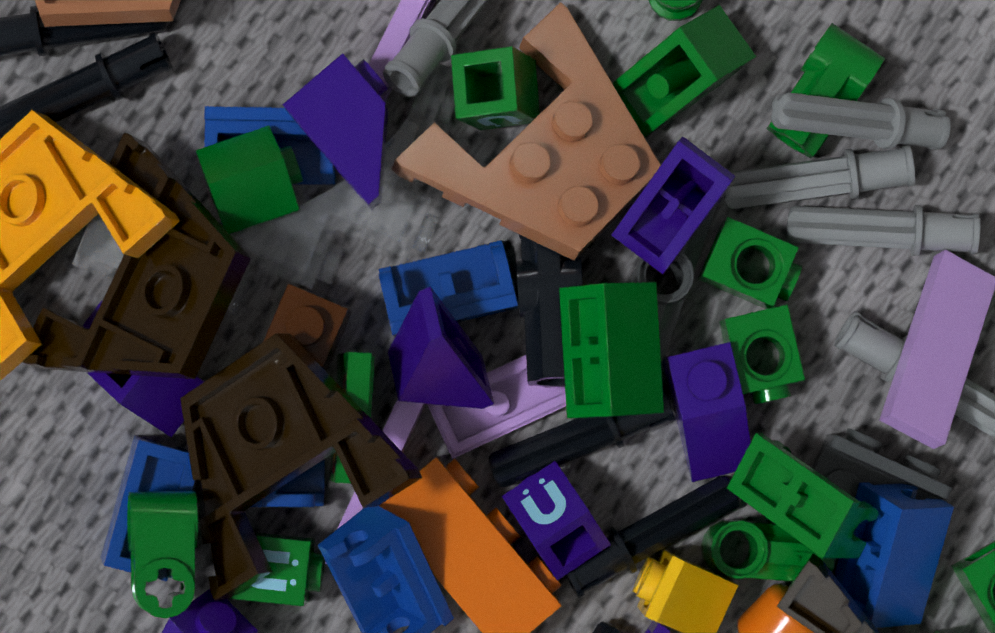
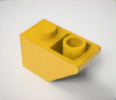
[632,549,739,633]

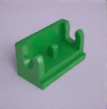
[559,282,664,418]
[727,433,879,558]

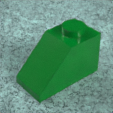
[612,5,757,138]

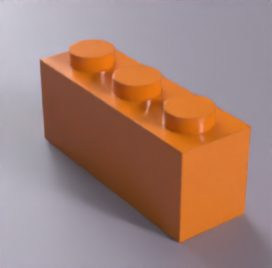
[379,456,562,633]

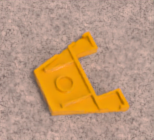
[0,110,180,380]

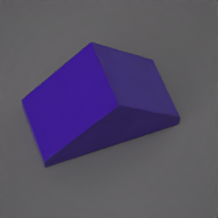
[611,137,736,274]
[388,286,494,409]

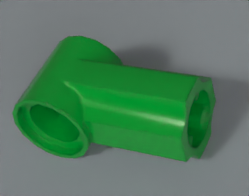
[766,23,885,159]
[701,519,835,582]

